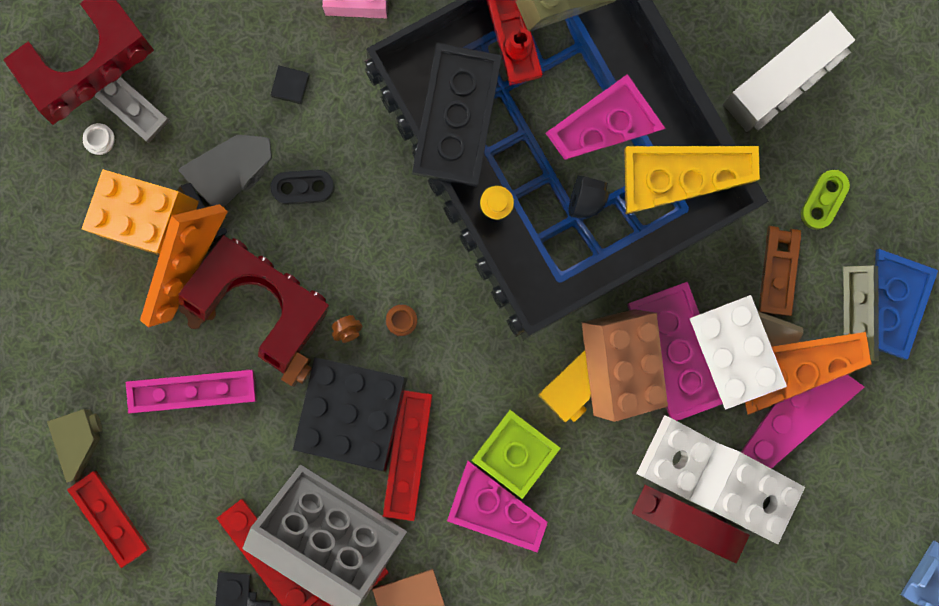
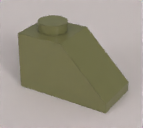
[47,409,102,483]

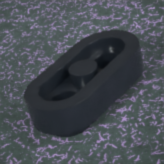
[271,170,334,205]

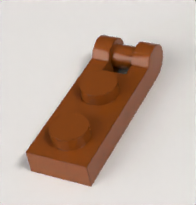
[758,226,801,317]

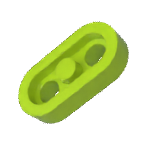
[801,170,850,230]

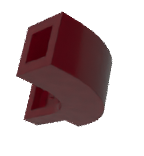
[632,485,750,564]

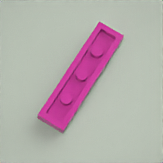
[126,370,257,413]

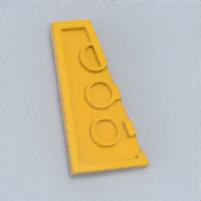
[624,146,760,214]

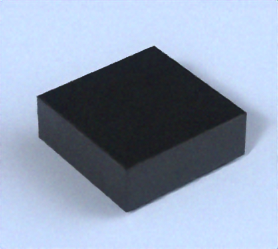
[271,65,309,105]

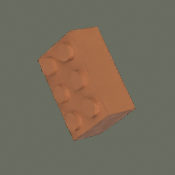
[581,309,668,422]

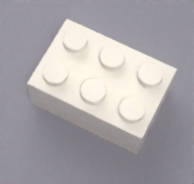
[690,295,787,410]

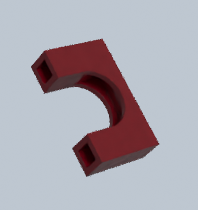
[3,0,154,125]
[179,235,329,374]

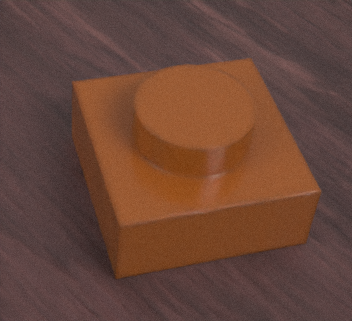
[281,352,312,387]

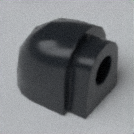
[568,175,610,218]

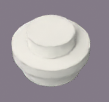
[83,123,115,155]

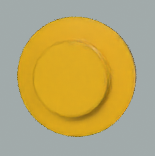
[480,186,514,220]

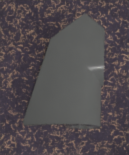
[179,135,272,208]

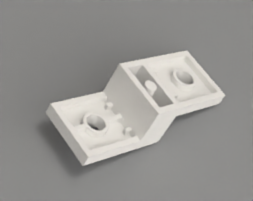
[636,415,805,544]

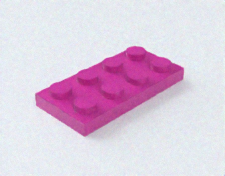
[627,282,723,421]

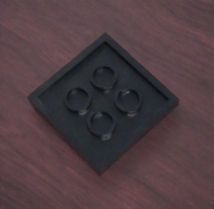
[293,357,407,471]

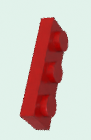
[67,471,150,568]

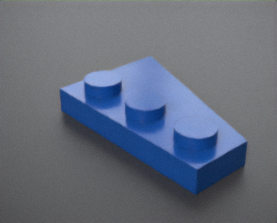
[875,249,938,360]

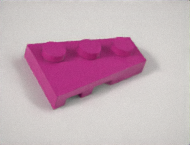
[546,74,666,160]
[447,460,548,553]

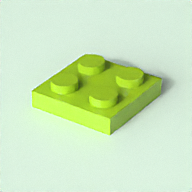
[472,410,561,499]

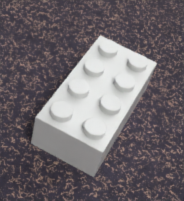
[723,11,855,132]

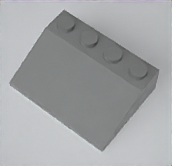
[242,465,407,606]

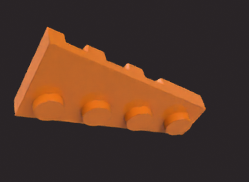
[140,204,228,327]
[745,332,872,415]

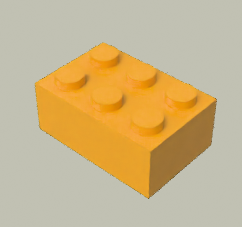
[82,169,199,255]

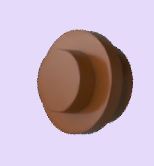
[386,305,417,336]
[331,315,363,343]

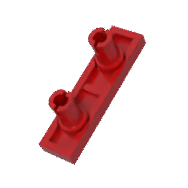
[487,0,543,85]

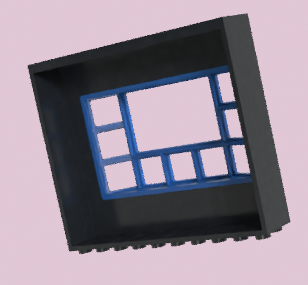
[364,0,769,341]

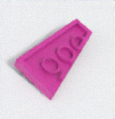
[741,375,864,469]

